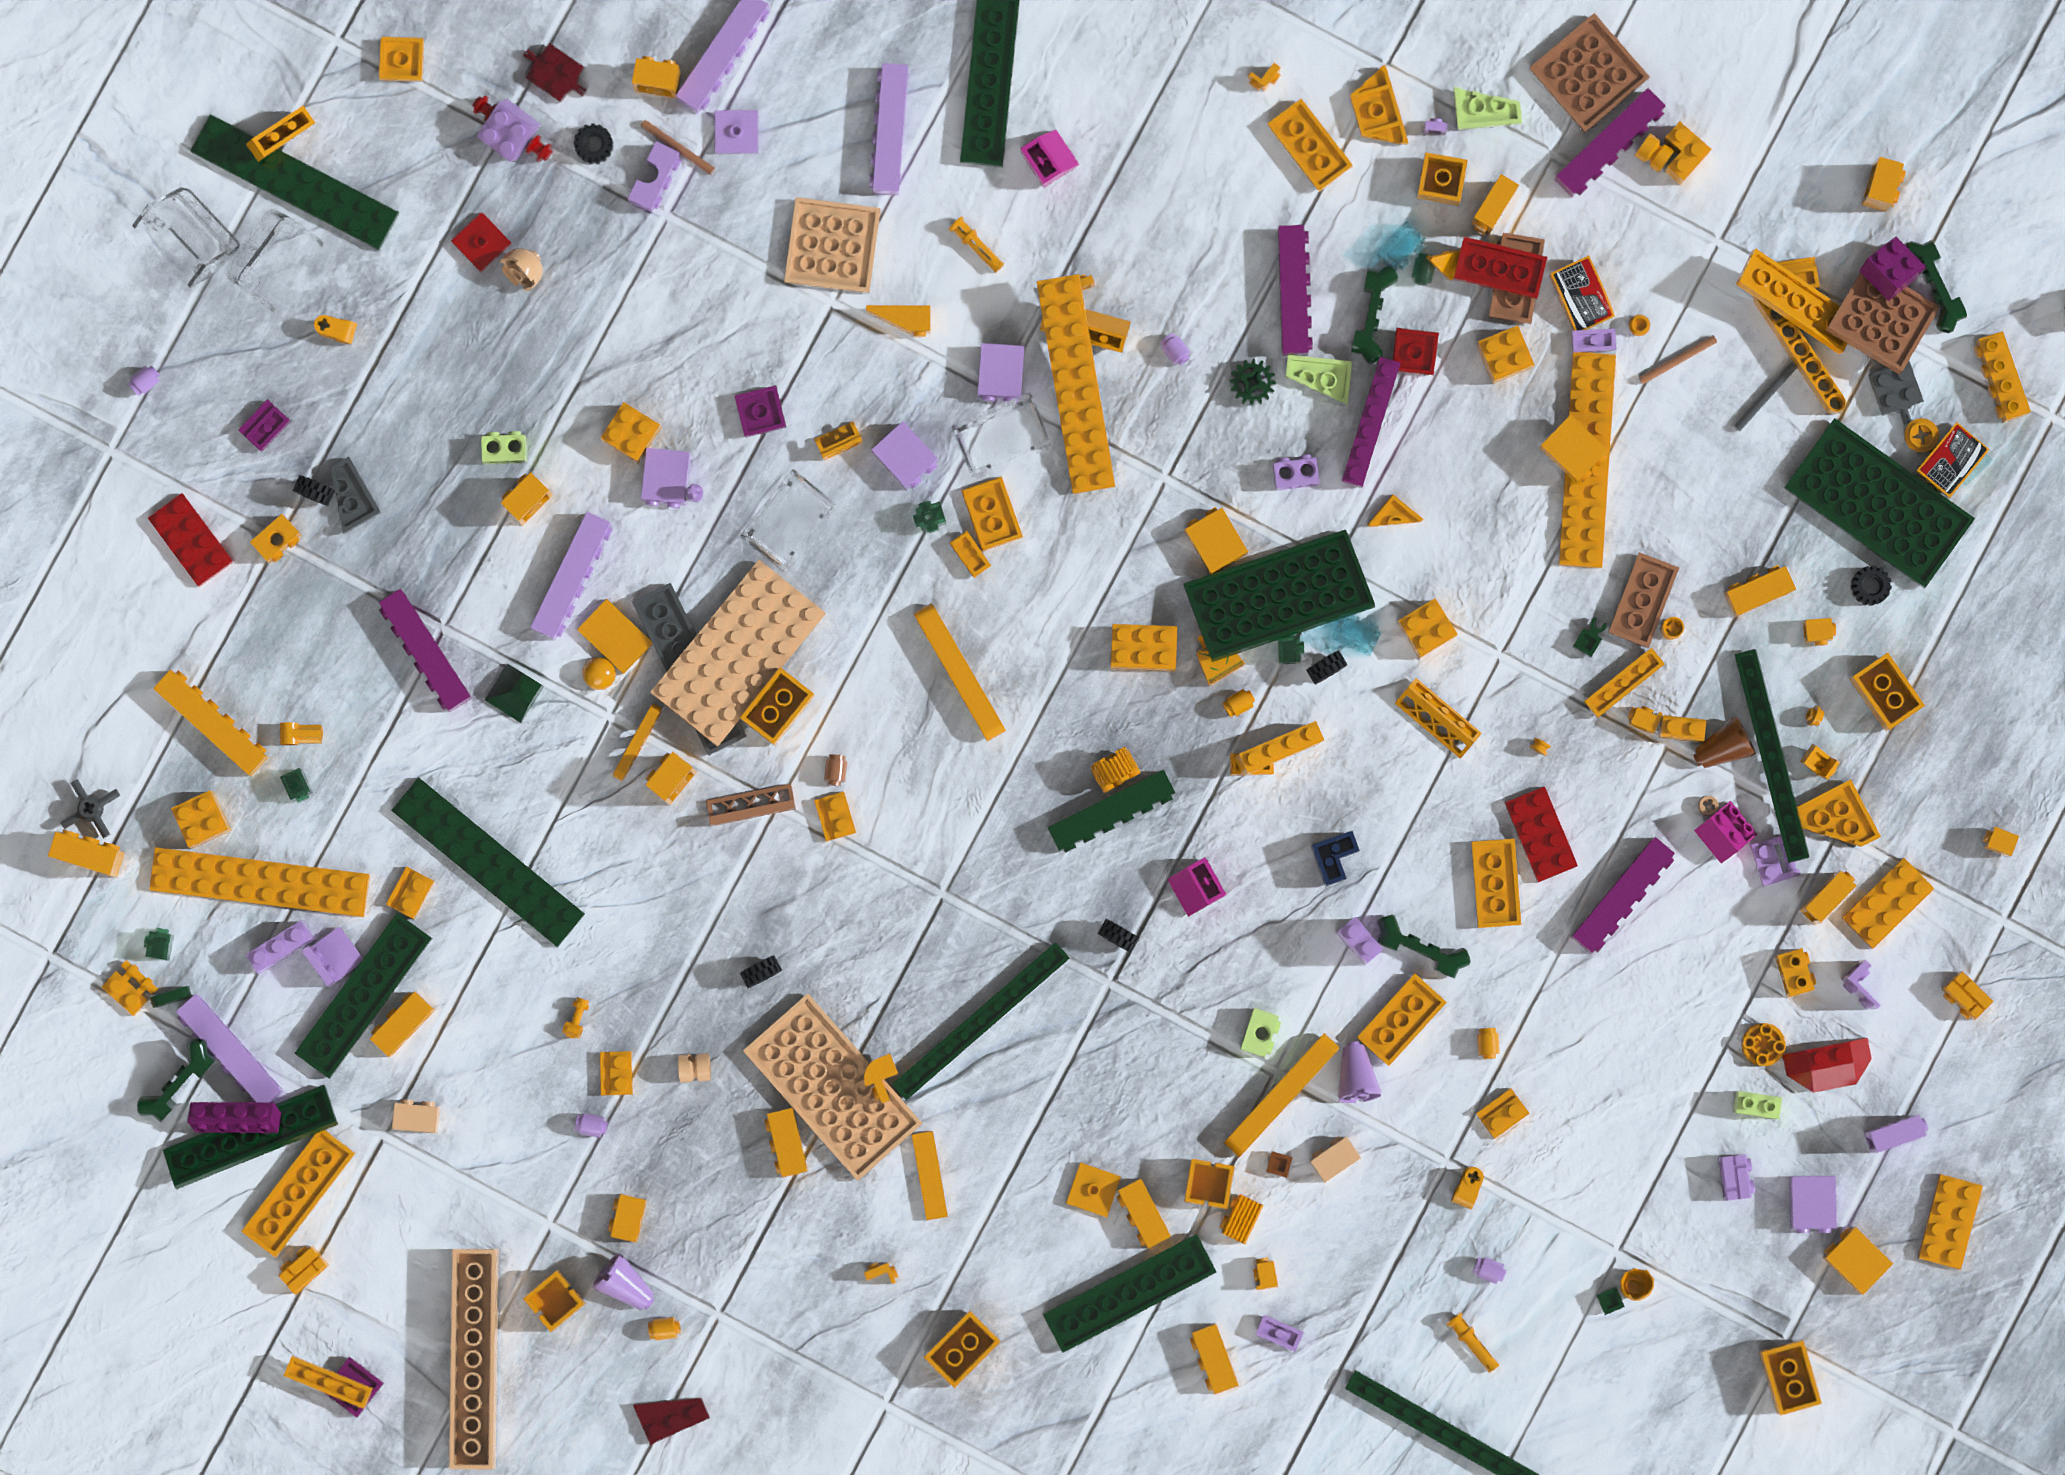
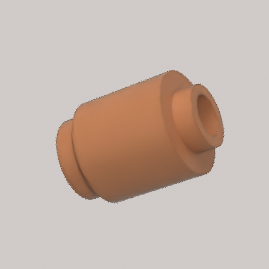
[824,754,847,786]

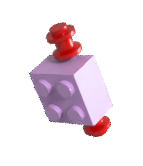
[472,95,553,162]

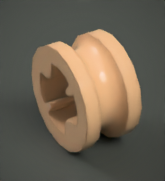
[1698,796,1719,816]

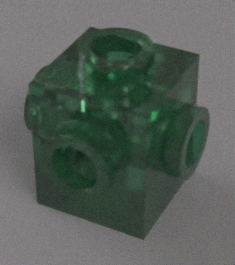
[913,501,946,534]

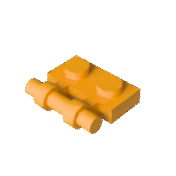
[102,960,158,1016]

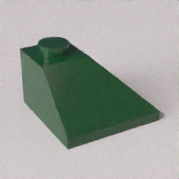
[485,664,544,723]

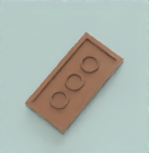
[1488,232,1545,325]
[1608,552,1679,648]

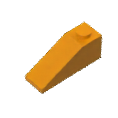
[866,305,931,338]

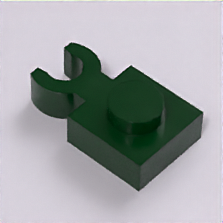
[1572,617,1607,658]

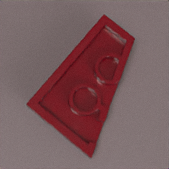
[633,1398,710,1445]

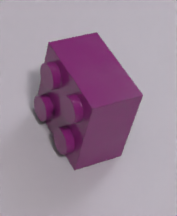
[1859,236,1926,301]

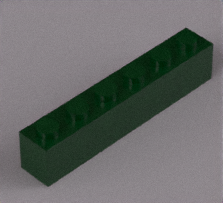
[1048,770,1175,853]

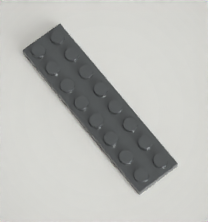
[632,582,747,756]

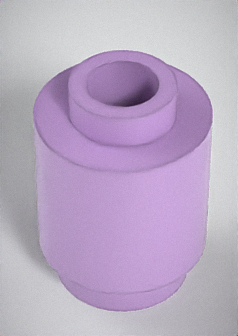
[1160,333,1191,366]
[127,365,160,396]
[575,1113,608,1138]
[1472,1257,1506,1284]

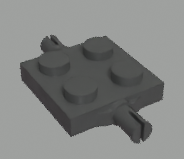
[1868,361,1924,424]

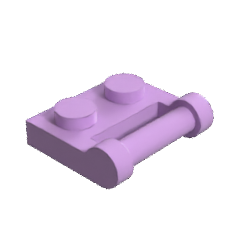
[1750,836,1801,887]

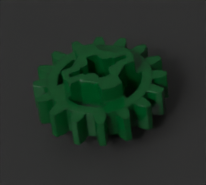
[1229,359,1276,406]

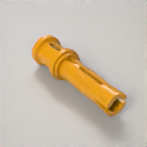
[948,216,1005,273]
[1446,1312,1500,1373]

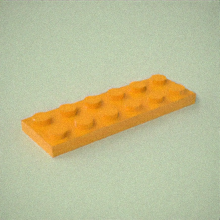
[1736,248,1847,355]
[241,1130,356,1258]

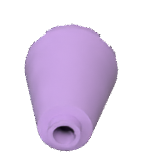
[1338,1041,1381,1103]
[593,1253,654,1310]

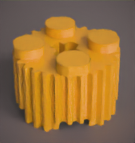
[1091,747,1141,793]

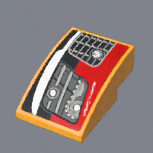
[1549,255,1615,331]
[1916,422,1990,499]

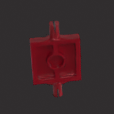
[523,43,588,103]

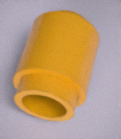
[1222,688,1255,718]
[1477,1028,1500,1059]
[648,1317,681,1341]

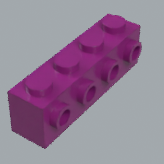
[187,1102,281,1133]

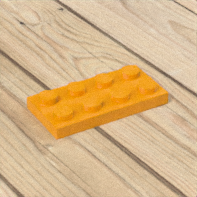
[1267,98,1353,192]
[1471,839,1522,928]
[1842,858,1935,949]
[1356,973,1447,1067]
[1918,1174,1983,1270]

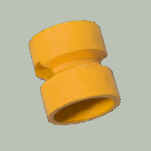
[1634,133,1675,173]

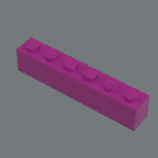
[1554,88,1666,198]
[1278,225,1313,357]
[1341,357,1401,488]
[379,589,472,712]
[1571,837,1675,954]

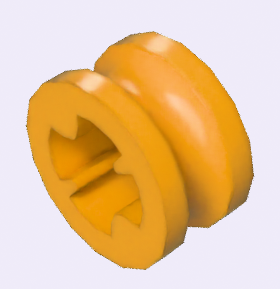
[1529,737,1551,756]

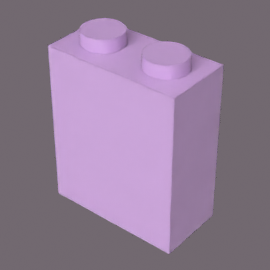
[978,343,1025,403]
[871,421,938,490]
[641,448,691,509]
[1336,917,1384,966]
[1864,1115,1928,1153]
[1789,1176,1837,1233]

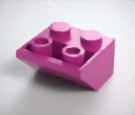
[1020,130,1080,188]
[1694,801,1758,864]
[1167,857,1227,917]

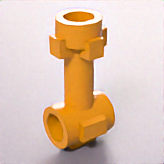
[562,997,590,1039]

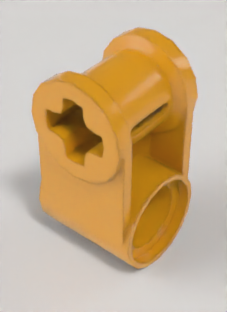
[314,315,357,345]
[1451,1166,1484,1210]

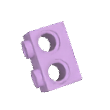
[1273,455,1320,491]

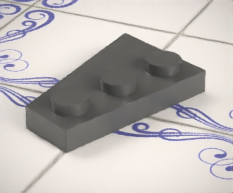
[330,457,381,534]

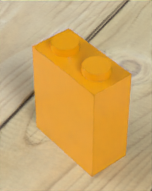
[1471,174,1519,236]
[1539,415,1608,483]
[1184,507,1248,574]
[1799,871,1857,925]
[1823,1227,1893,1295]

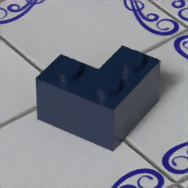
[1310,830,1360,887]

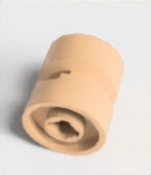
[678,1053,711,1083]

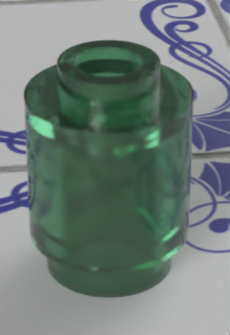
[1411,253,1435,286]

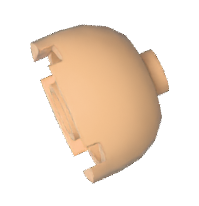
[500,248,543,291]

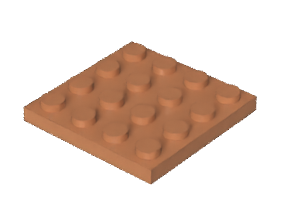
[1529,13,1650,133]
[1826,272,1940,375]

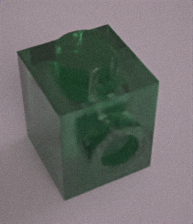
[1277,635,1304,665]
[280,768,313,803]
[144,928,174,961]

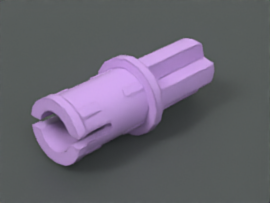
[686,484,703,502]

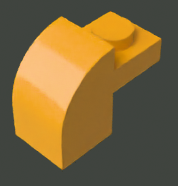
[864,1053,898,1104]

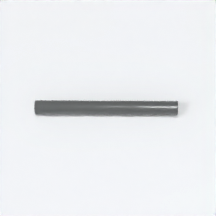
[1734,362,1797,431]

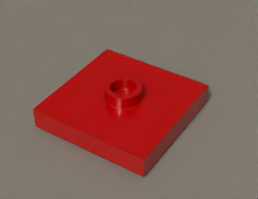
[451,212,512,273]
[1392,327,1439,376]

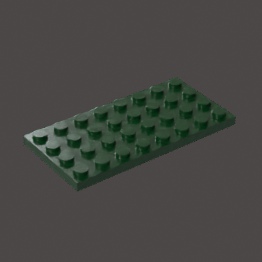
[1784,418,1975,589]
[1183,529,1375,662]

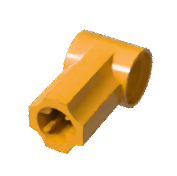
[280,722,323,745]

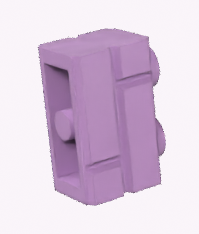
[1718,1154,1755,1201]

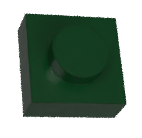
[1596,1287,1625,1315]

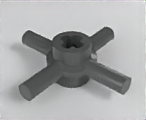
[60,779,121,839]

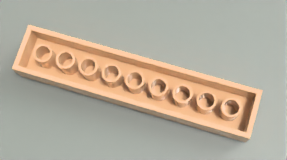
[449,1249,499,1469]

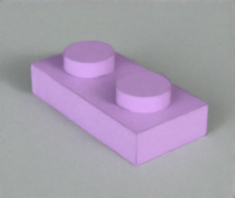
[1571,329,1616,353]
[1255,1314,1304,1352]

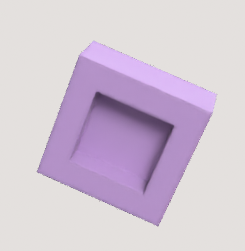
[1424,118,1447,135]

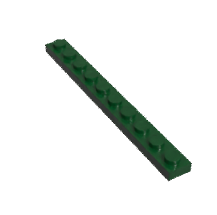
[1734,649,1810,863]
[892,942,1070,1101]
[1344,1370,1540,1475]

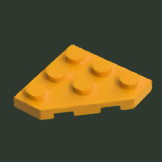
[1798,779,1881,847]

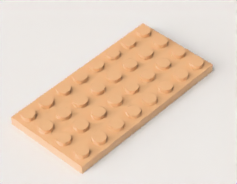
[650,560,826,747]
[743,993,923,1181]

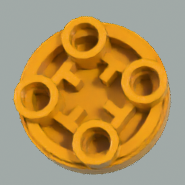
[1741,1023,1786,1066]

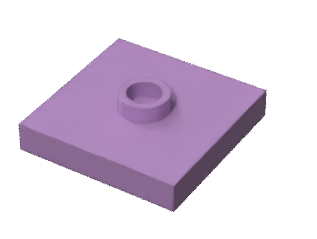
[715,110,758,154]

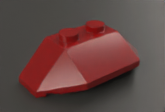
[1782,1038,1872,1093]

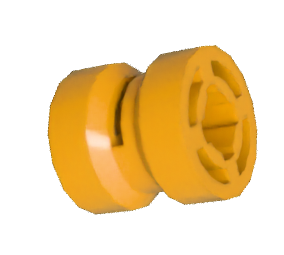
[1660,617,1684,640]

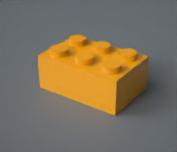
[1111,624,1177,672]
[1849,653,1925,732]
[740,667,815,746]
[645,751,697,805]
[48,829,125,877]
[924,1310,1001,1389]
[1758,1340,1822,1416]

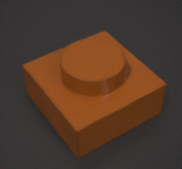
[1266,1151,1293,1178]

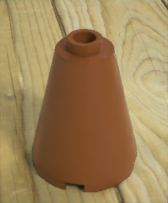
[1693,716,1756,768]

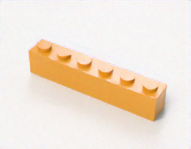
[153,669,269,776]

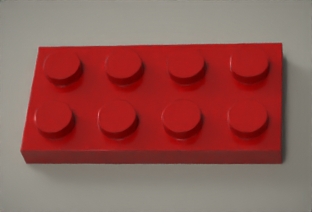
[1453,237,1548,299]
[147,493,234,588]
[1504,786,1578,883]

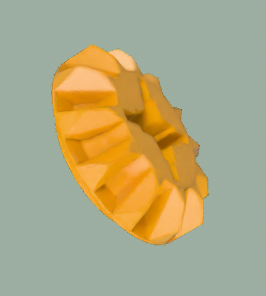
[1904,418,1939,453]

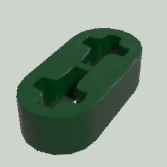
[150,986,192,1008]

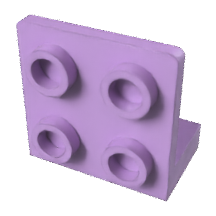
[302,927,363,987]
[1841,960,1881,1010]

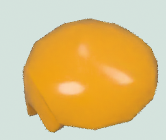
[582,657,616,690]
[1620,1268,1654,1301]

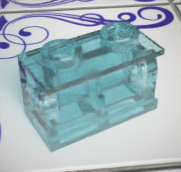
[1377,221,1426,272]
[1331,614,1382,657]

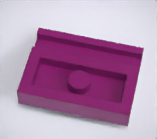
[238,399,291,452]

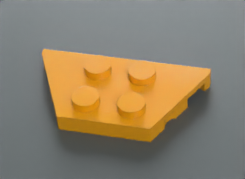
[1350,65,1409,145]

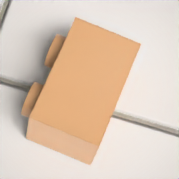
[392,1099,440,1133]
[1310,1136,1361,1183]

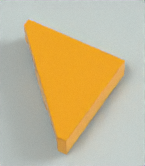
[1426,249,1460,281]
[1367,494,1423,527]

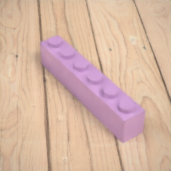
[676,0,770,114]
[869,63,909,195]
[530,511,613,641]
[176,994,284,1102]

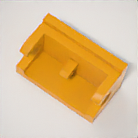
[814,421,863,461]

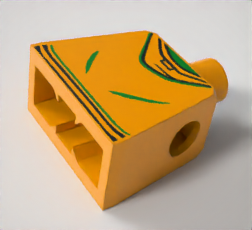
[1196,635,1245,686]

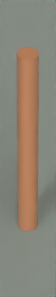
[641,119,715,175]
[1639,335,1717,385]

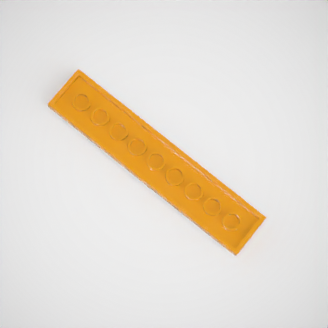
[1036,274,1116,494]
[1558,352,1616,569]
[149,847,370,917]

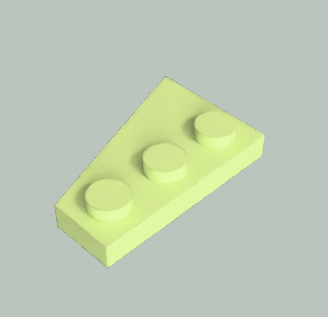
[1453,87,1522,130]
[1286,355,1352,405]

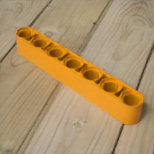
[1753,297,1846,415]
[913,603,1006,742]
[1223,1033,1340,1157]

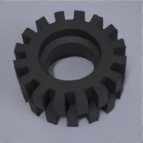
[574,123,613,165]
[292,475,335,506]
[1851,566,1892,606]
[1306,650,1348,685]
[1097,919,1139,953]
[740,955,782,988]

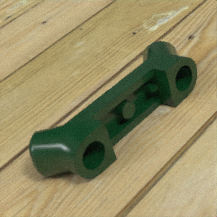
[1906,240,1967,333]
[1351,265,1398,364]
[1377,914,1471,979]
[137,1039,216,1123]

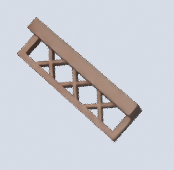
[706,784,796,826]

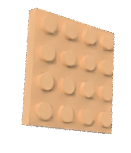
[784,197,881,294]

